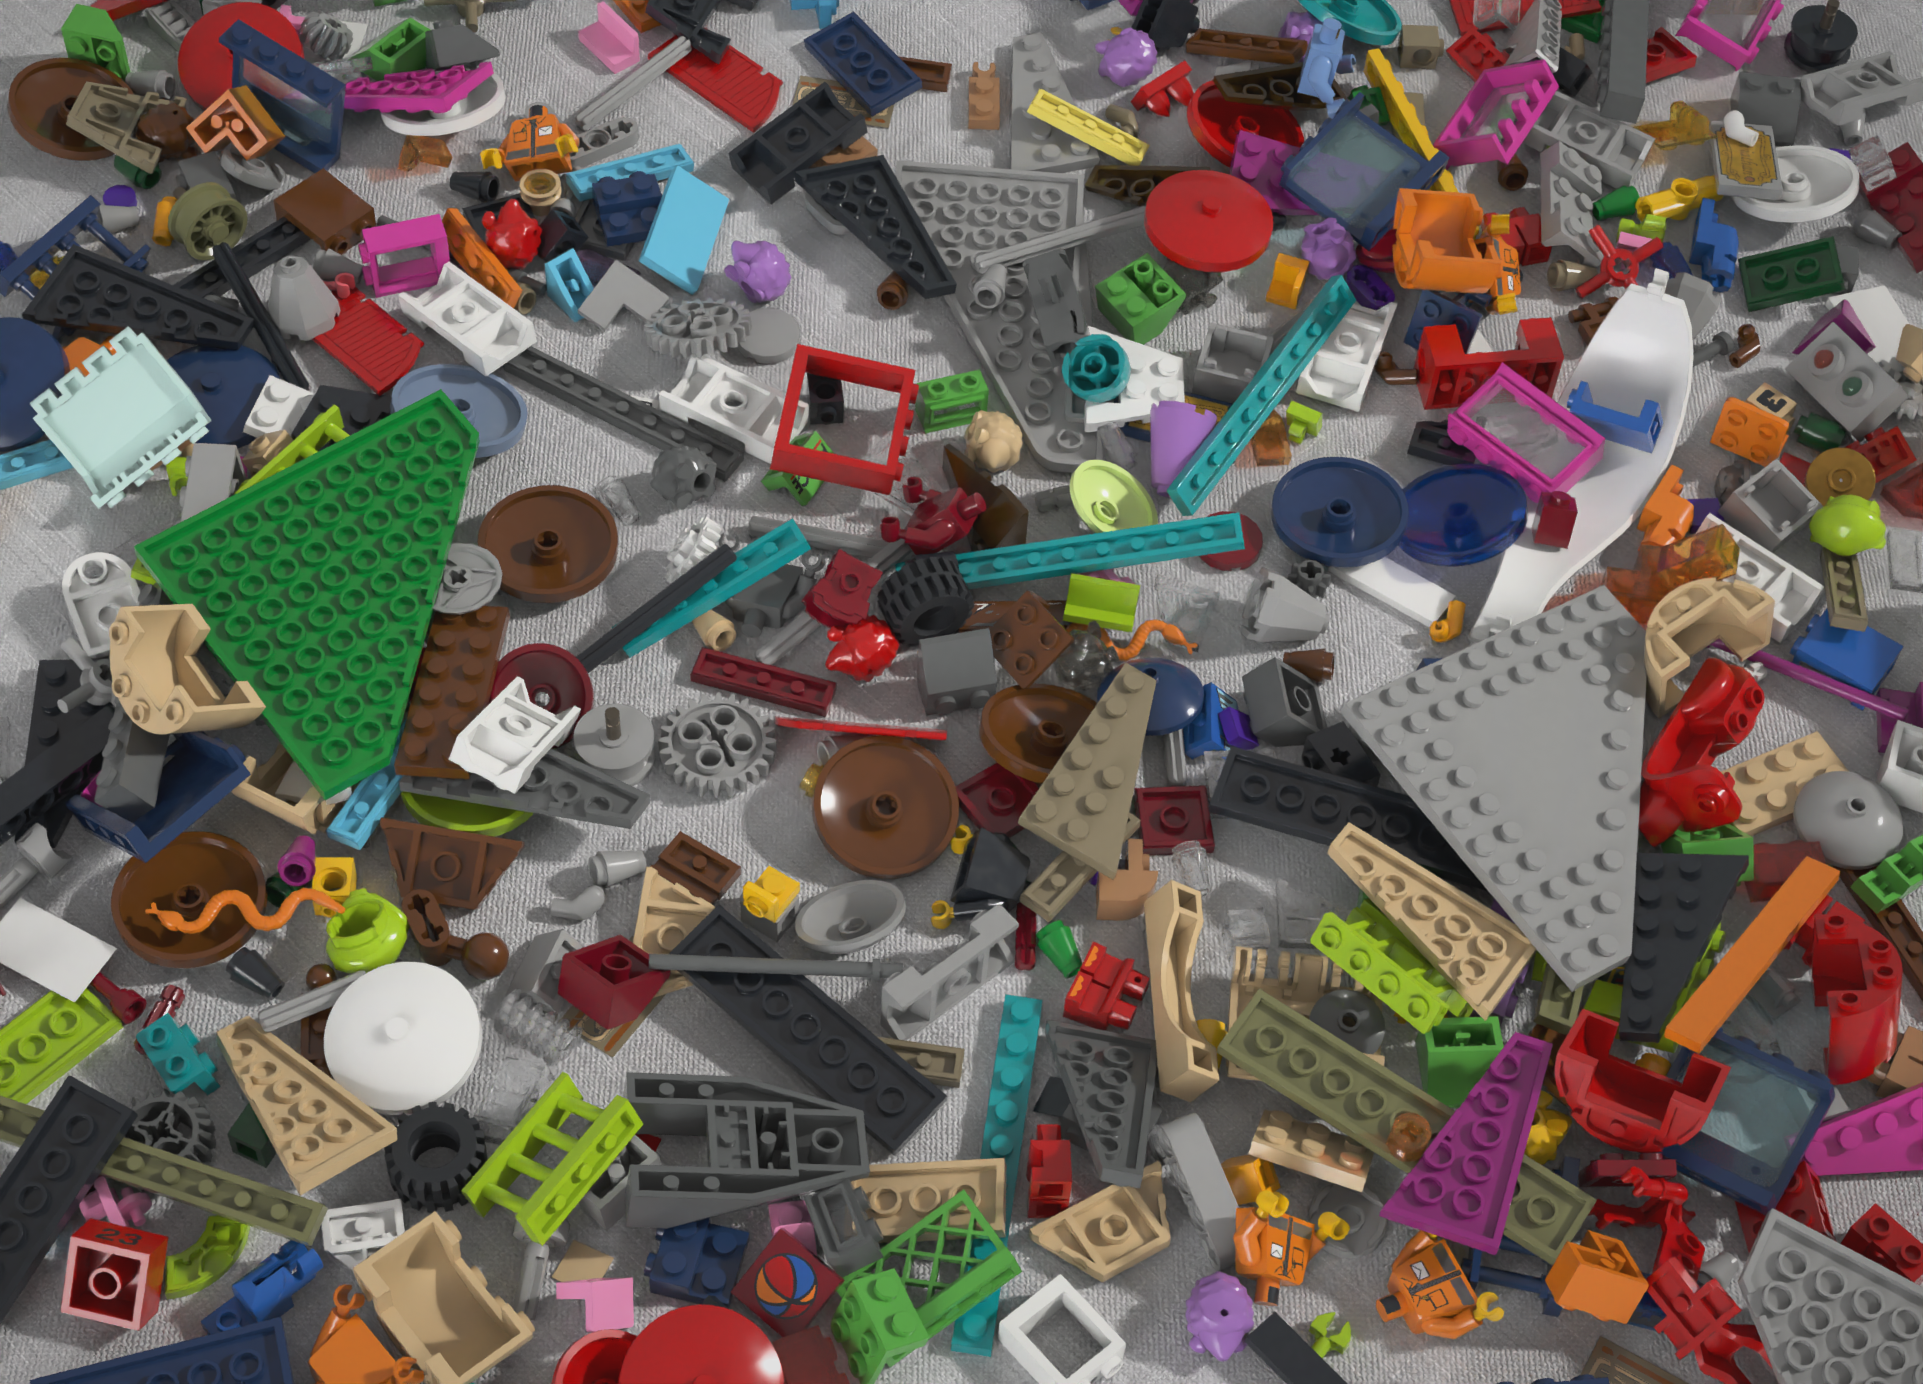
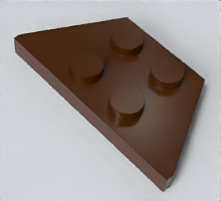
[380,818,525,910]

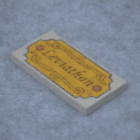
[1708,121,1783,200]

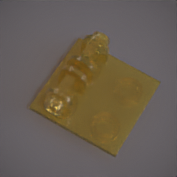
[1633,100,1717,150]

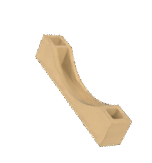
[1144,880,1219,1102]

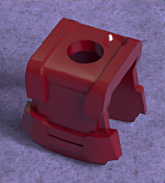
[802,549,883,629]

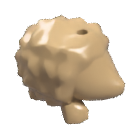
[964,410,1023,473]

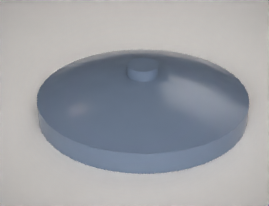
[390,364,528,458]

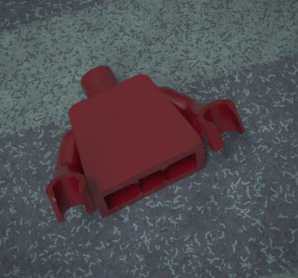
[880,477,986,555]

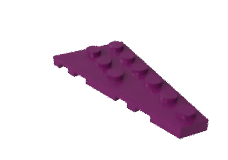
[1229,130,1390,215]
[1379,1032,1553,1255]

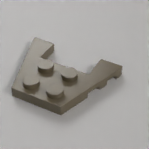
[66,81,187,174]

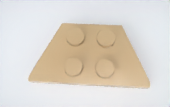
[633,866,715,998]
[1029,1161,1171,1282]

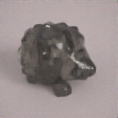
[1163,261,1223,315]
[1053,620,1119,692]

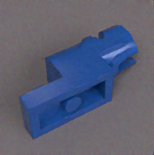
[1689,198,1739,293]
[200,1240,324,1335]

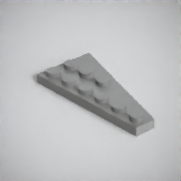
[1011,32,1100,173]

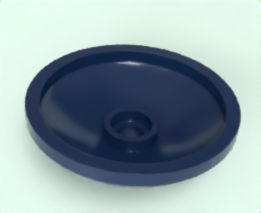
[1097,657,1204,736]

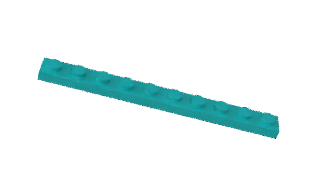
[1166,275,1356,516]
[895,512,1245,590]
[951,994,1043,1357]

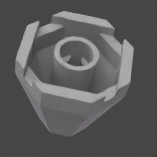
[267,255,341,341]
[1665,272,1722,340]
[1241,567,1330,642]

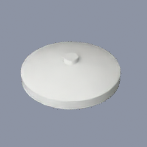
[380,66,506,136]
[1731,145,1859,222]
[324,962,482,1116]

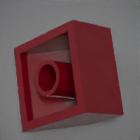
[557,934,671,1030]

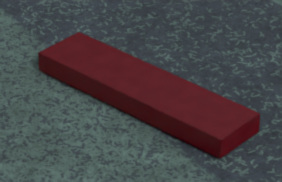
[690,647,837,717]

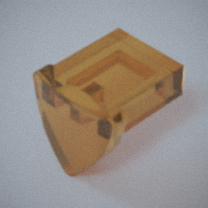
[398,135,453,172]
[1250,409,1292,466]

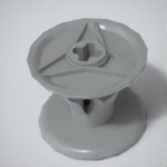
[426,543,510,638]

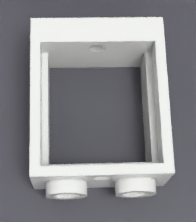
[997,1274,1126,1384]

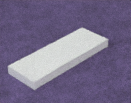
[1328,557,1456,627]

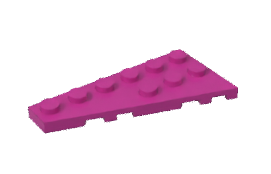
[285,62,494,113]
[1783,1082,1923,1176]

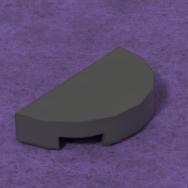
[1714,460,1751,505]

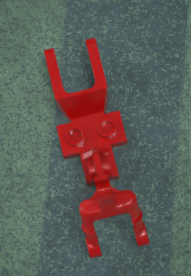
[1588,1166,1773,1384]

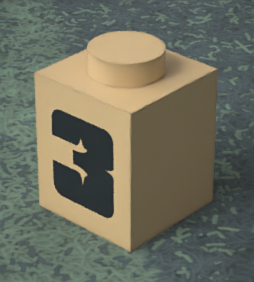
[1745,382,1797,432]

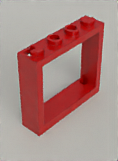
[770,344,919,495]

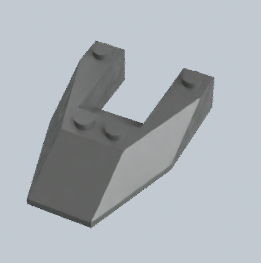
[623,1072,870,1229]

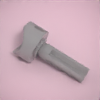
[0,823,73,910]
[513,1218,570,1321]

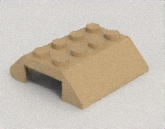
[1225,946,1385,1081]

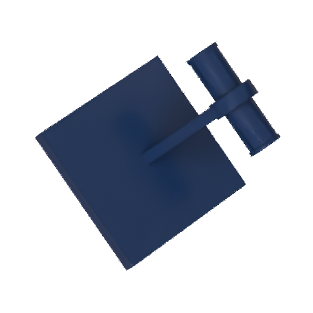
[1403,290,1492,354]

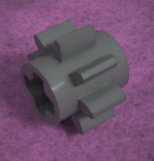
[1287,559,1331,599]

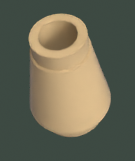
[692,610,736,651]

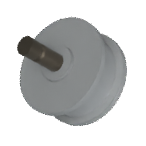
[573,703,655,786]

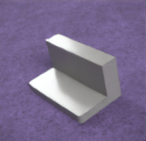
[505,929,583,1015]

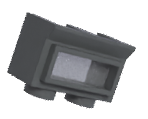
[803,1179,884,1278]

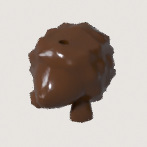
[136,102,198,163]

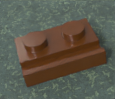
[650,831,741,905]

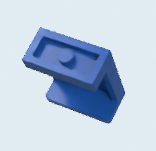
[1567,381,1663,454]
[1789,608,1904,711]

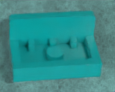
[136,1013,221,1096]

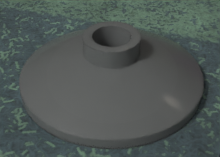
[1309,989,1385,1054]

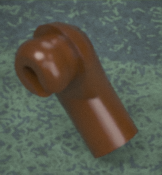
[1375,352,1418,385]

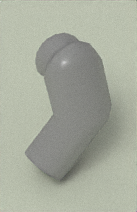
[550,885,605,921]

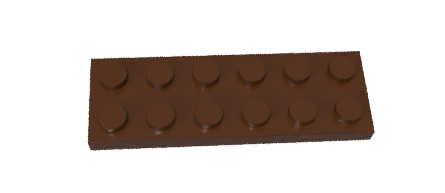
[394,606,510,779]

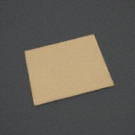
[552,1240,614,1282]

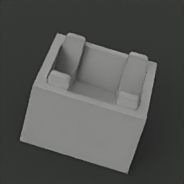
[1192,323,1274,403]
[1717,458,1824,553]

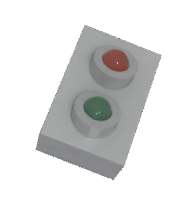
[1784,322,1910,443]

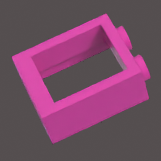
[358,214,450,298]

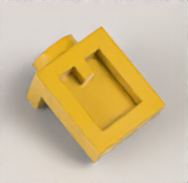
[743,866,800,923]

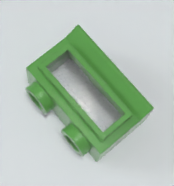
[915,369,989,434]

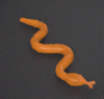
[1058,619,1198,662]
[145,888,346,934]

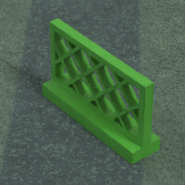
[837,1189,1022,1368]

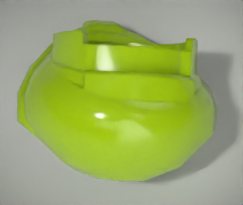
[1809,495,1886,556]
[326,888,410,974]

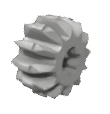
[299,10,353,61]

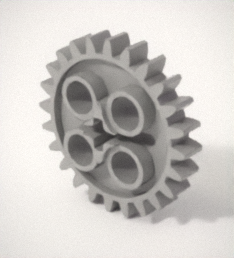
[644,297,752,358]
[658,692,776,798]

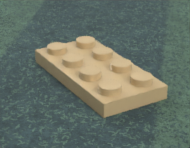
[1721,731,1849,836]
[844,1158,1007,1243]

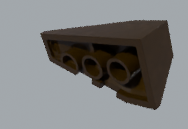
[1213,62,1348,111]
[1085,165,1211,206]
[942,444,1029,552]

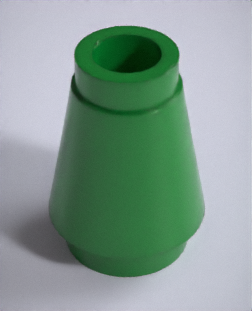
[1592,185,1640,221]
[1036,920,1082,979]

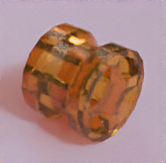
[1387,1113,1431,1162]

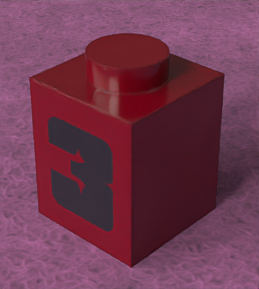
[1531,491,1578,549]

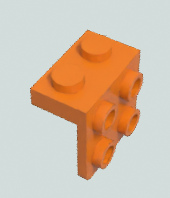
[1710,397,1789,467]

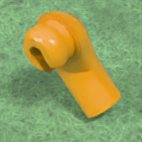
[1429,600,1466,643]

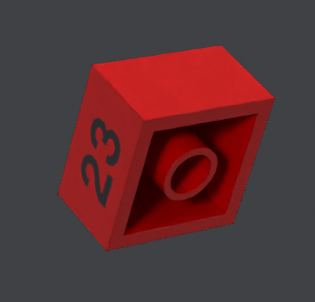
[61,1218,168,1331]

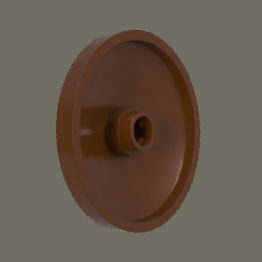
[7,58,137,161]
[478,485,618,603]
[979,683,1097,784]
[812,735,959,879]
[111,831,268,968]

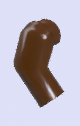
[1729,324,1760,368]

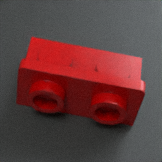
[1446,27,1510,82]
[1844,426,1917,484]

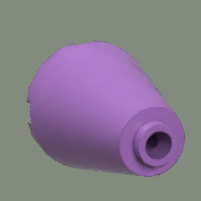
[1150,400,1217,498]

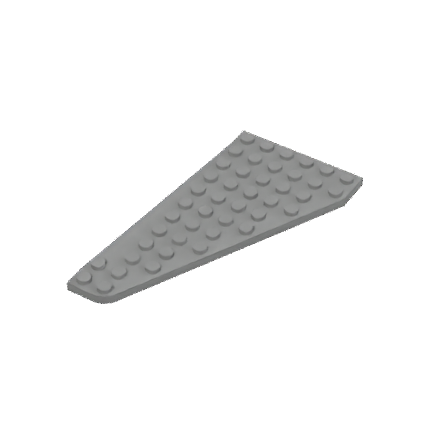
[895,160,1104,473]

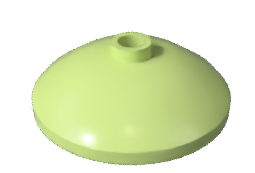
[1069,460,1158,534]

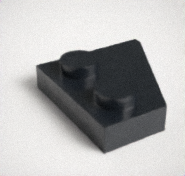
[1407,417,1488,472]

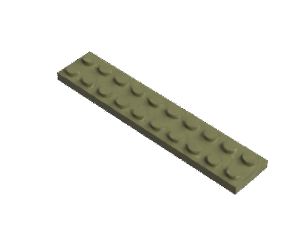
[1217,989,1597,1266]

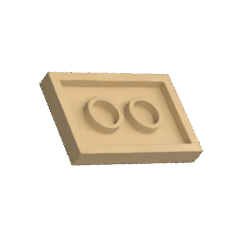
[1248,1109,1374,1192]

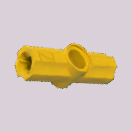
[1635,175,1724,222]

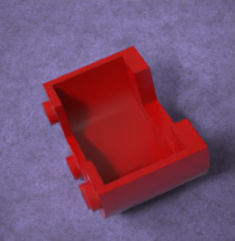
[1810,913,1903,1085]
[1555,1009,1731,1153]

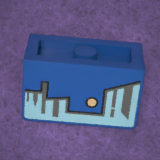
[1183,682,1238,759]

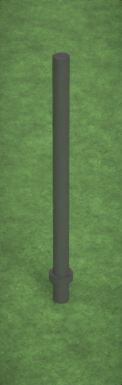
[649,954,903,982]

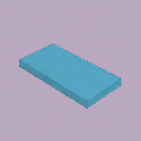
[639,165,729,295]

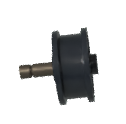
[1784,0,1858,72]

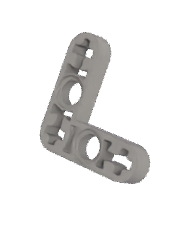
[524,102,639,169]

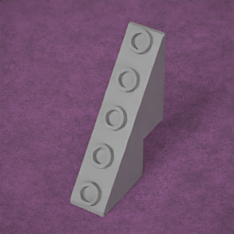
[1502,0,1562,74]

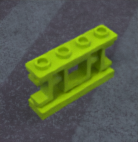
[1310,898,1474,1034]

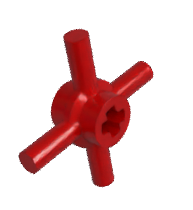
[1575,224,1664,299]

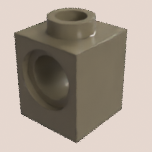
[1397,25,1444,69]

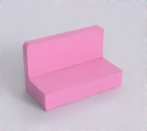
[578,1,640,74]
[556,1277,634,1333]

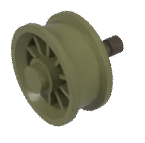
[168,182,247,260]

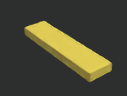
[1027,88,1150,166]

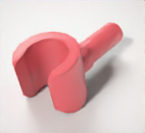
[323,272,356,299]

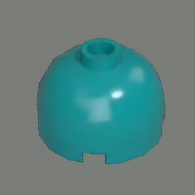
[1062,334,1131,403]

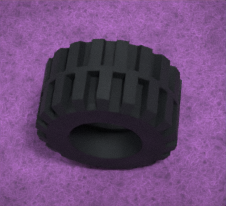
[877,557,974,647]
[384,1102,488,1213]

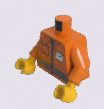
[480,105,580,182]
[1468,214,1523,315]
[1233,1190,1350,1307]
[1376,1230,1504,1339]

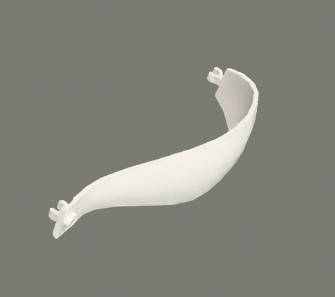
[1468,268,1694,643]

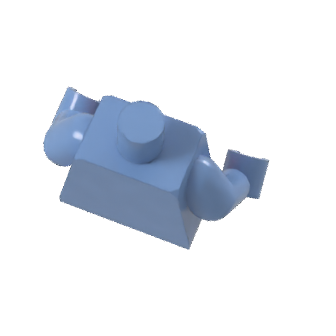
[1297,18,1356,119]

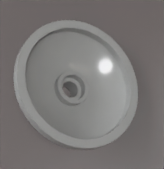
[1793,771,1903,870]
[795,880,906,954]

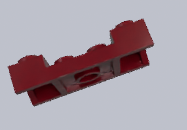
[1858,142,1923,273]

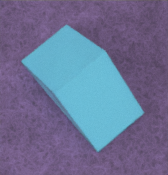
[545,248,594,322]

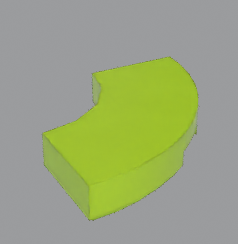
[165,1215,250,1300]

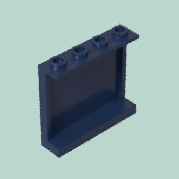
[65,731,251,863]

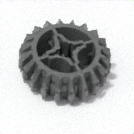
[124,1088,216,1193]

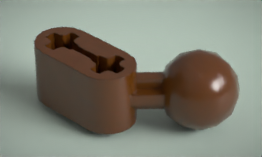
[402,889,509,980]

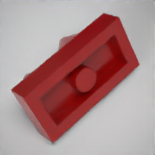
[1130,60,1194,117]

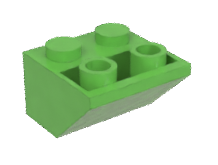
[61,4,130,82]
[348,17,430,81]
[1095,253,1186,345]
[1415,1016,1504,1108]

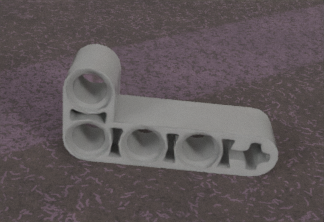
[1148,1112,1239,1271]

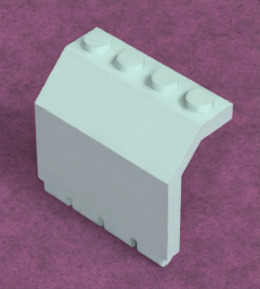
[30,326,212,509]

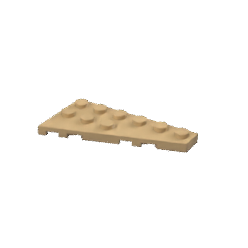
[1327,822,1537,1021]
[216,1016,397,1195]

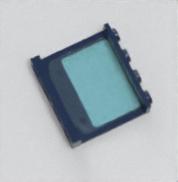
[219,19,346,173]
[1279,92,1450,251]
[1639,1027,1835,1216]

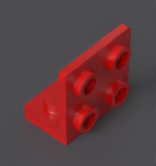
[1735,1160,1837,1253]

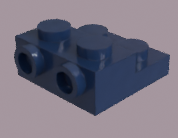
[592,171,662,247]
[644,1218,750,1309]

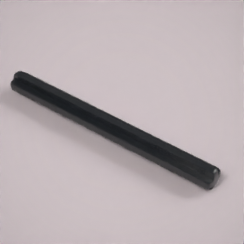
[212,242,309,391]
[575,544,737,673]

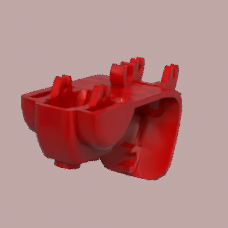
[1638,658,1765,847]

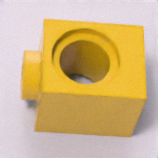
[312,857,357,918]

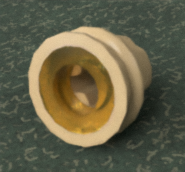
[519,169,562,216]

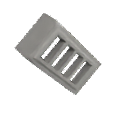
[146,0,195,51]

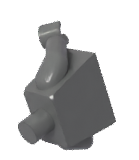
[718,533,825,637]

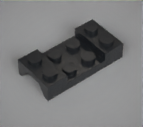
[728,82,868,204]

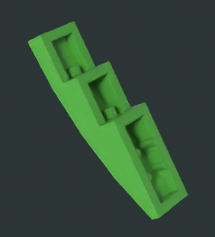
[1850,835,1923,914]

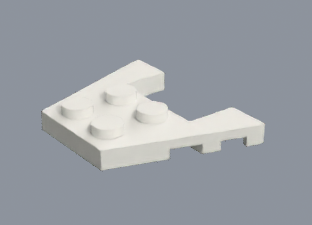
[1084,326,1185,432]

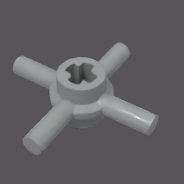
[57,637,116,713]

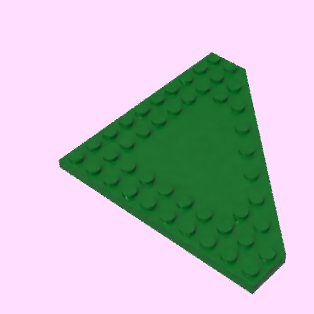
[134,389,480,801]

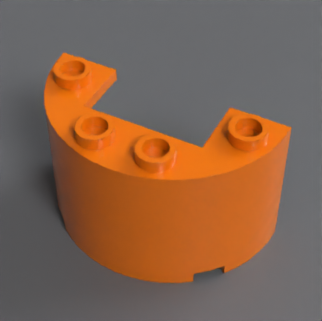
[1393,188,1503,294]

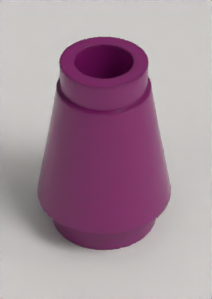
[277,835,316,886]

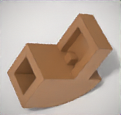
[1096,839,1158,921]

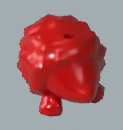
[482,199,542,270]
[825,614,900,682]

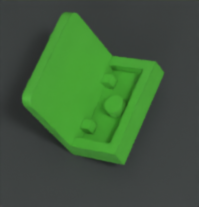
[831,1268,929,1384]

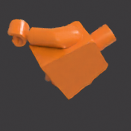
[308,1284,424,1384]

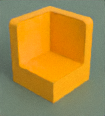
[1265,253,1310,309]
[1221,1154,1281,1205]

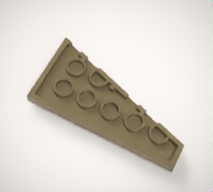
[1018,662,1157,880]

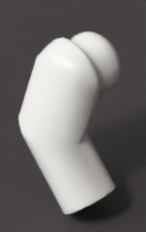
[1723,110,1759,147]

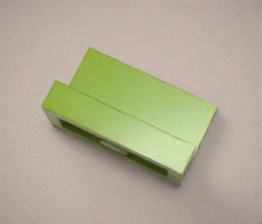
[1063,573,1140,633]

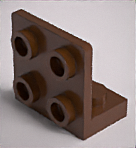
[989,590,1074,689]

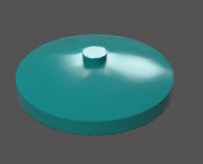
[1298,0,1402,46]

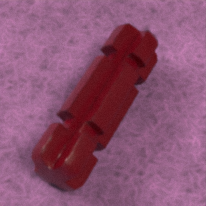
[1015,902,1037,971]
[134,984,185,1056]

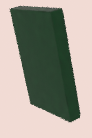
[1738,236,1845,312]

